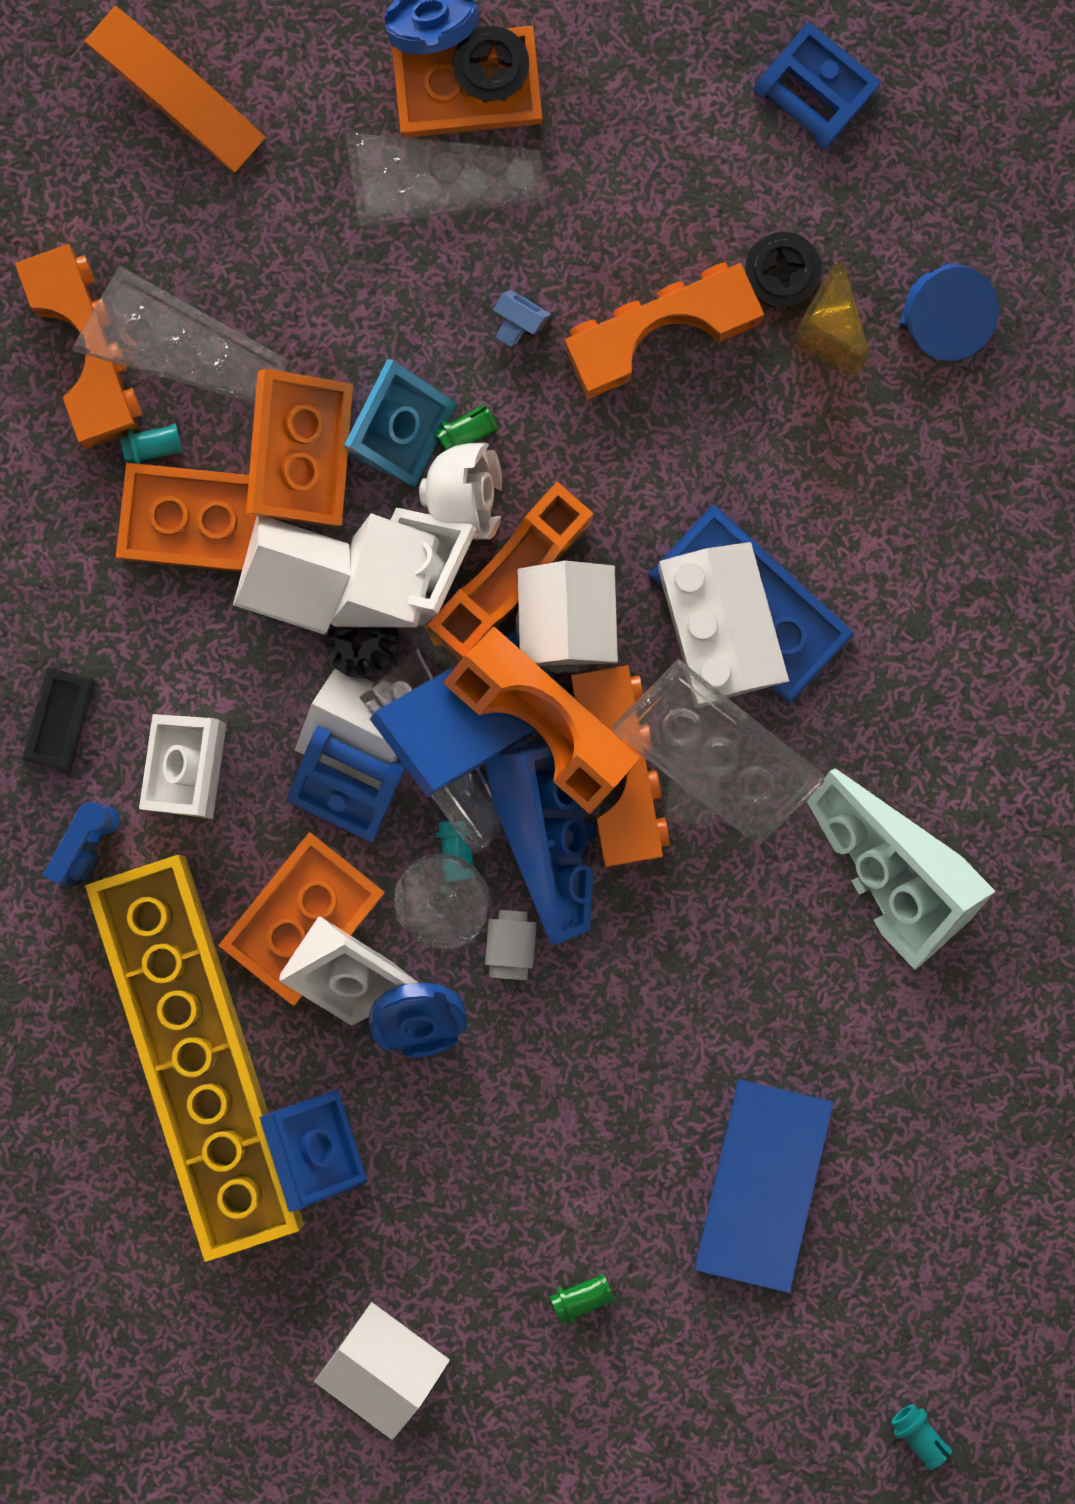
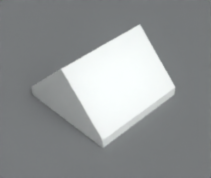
[391,507,477,626]
[331,514,440,627]
[233,516,351,634]
[518,561,618,666]
[295,668,401,790]
[139,714,227,819]
[279,916,418,1025]
[314,1302,450,1440]

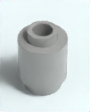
[485,910,537,980]

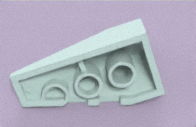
[807,768,995,970]

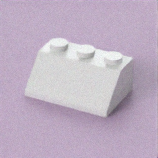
[658,542,789,707]

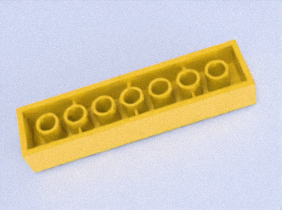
[85,855,304,1262]

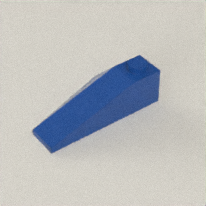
[486,739,596,944]

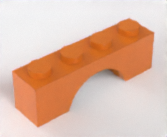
[15,244,143,449]
[564,262,764,400]
[427,482,593,661]
[443,627,640,814]
[571,665,670,868]

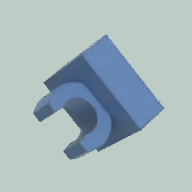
[493,290,552,347]

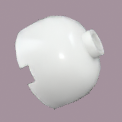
[419,443,502,540]

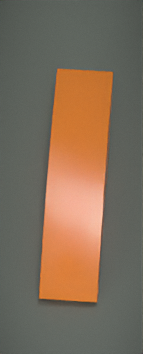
[84,6,266,173]

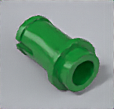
[434,403,498,452]
[549,1273,615,1325]

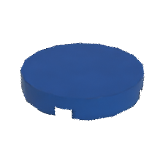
[384,0,480,55]
[904,263,1000,361]
[369,982,467,1057]

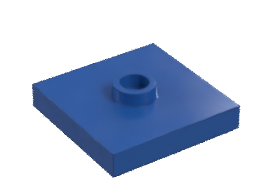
[259,1089,368,1212]

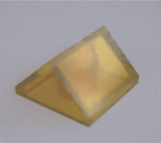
[792,261,870,376]

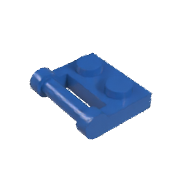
[753,21,882,151]
[286,725,406,843]
[43,802,120,886]

